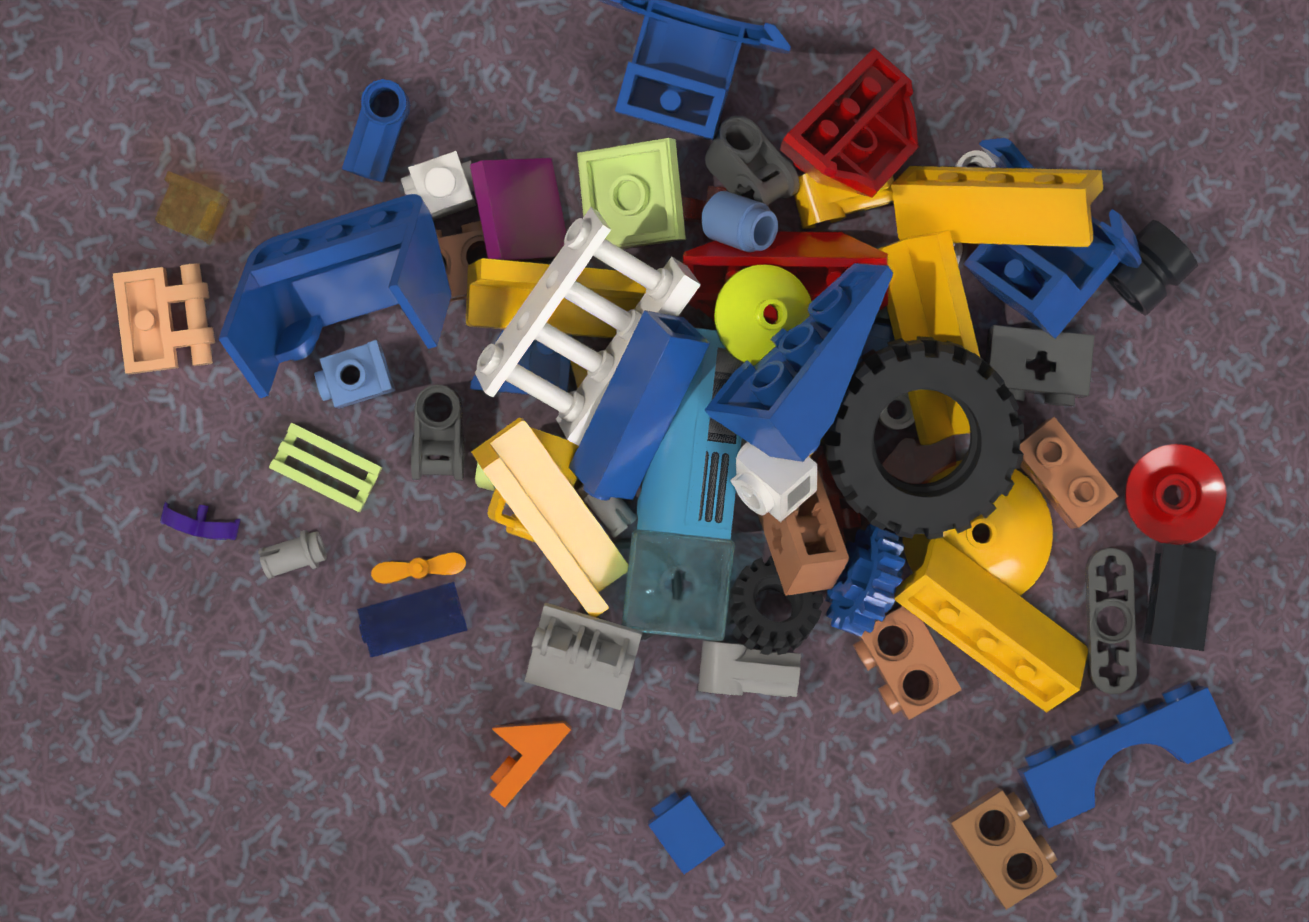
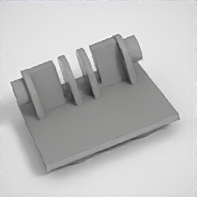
[524,603,643,710]

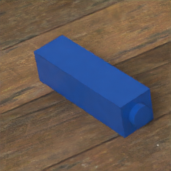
[569,310,710,501]

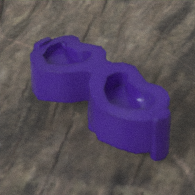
[160,502,241,540]

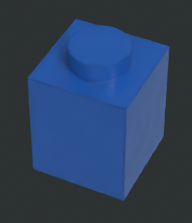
[648,791,725,875]

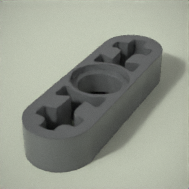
[1085,548,1137,694]

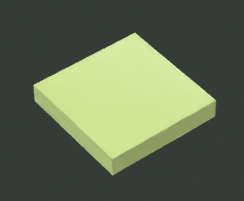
[577,138,686,249]

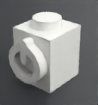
[401,151,476,220]
[731,442,817,522]

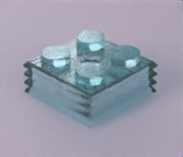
[621,530,735,641]

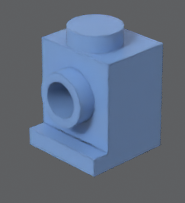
[314,340,396,409]

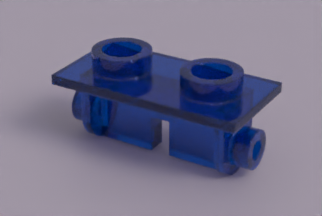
[357,582,468,658]

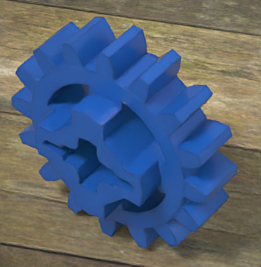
[825,524,905,637]

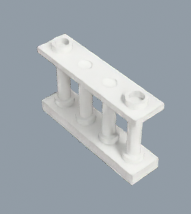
[475,207,701,446]

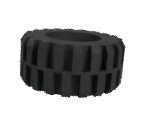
[823,336,1025,539]

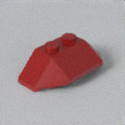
[780,48,919,198]
[683,232,889,324]

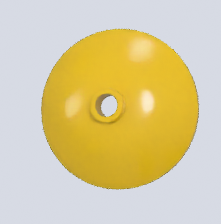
[902,460,1053,596]

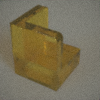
[155,171,230,245]

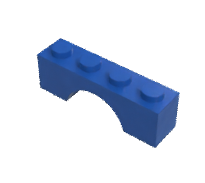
[1017,681,1233,828]

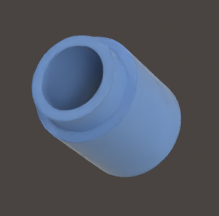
[702,191,778,252]

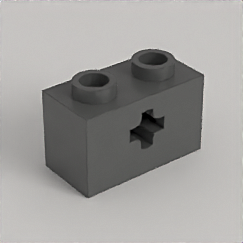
[985,325,1095,406]

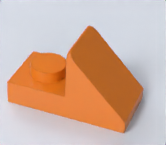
[489,721,572,807]

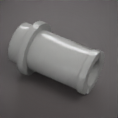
[576,484,638,537]
[259,530,327,579]

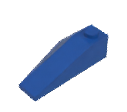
[705,263,893,462]

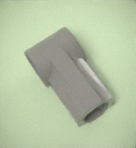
[698,640,801,697]

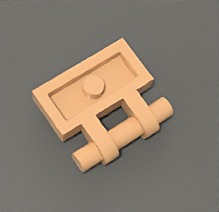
[113,264,215,375]

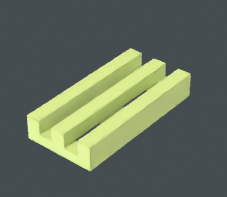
[269,423,383,512]

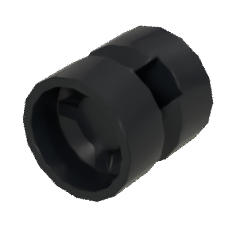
[1106,219,1198,316]

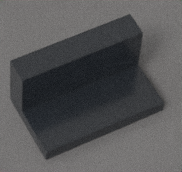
[1143,543,1217,651]

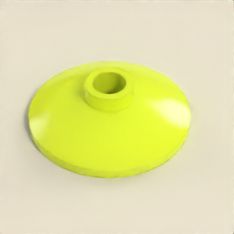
[714,264,812,366]

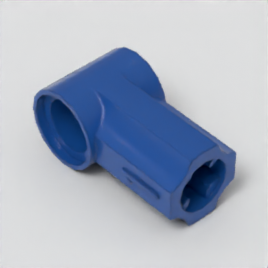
[342,79,410,183]

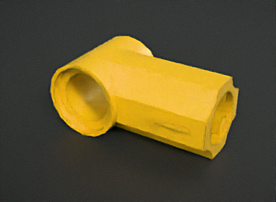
[794,174,894,229]

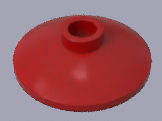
[1125,444,1227,545]

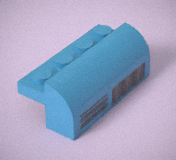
[637,328,743,540]

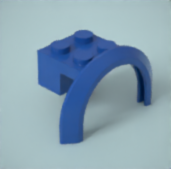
[598,0,791,141]
[964,138,1142,339]

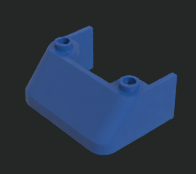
[218,194,452,398]

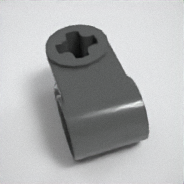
[705,116,799,206]
[411,384,465,481]

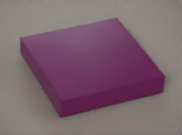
[470,158,566,262]

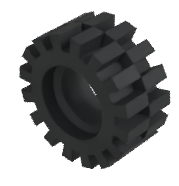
[725,556,823,655]

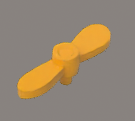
[371,553,466,584]

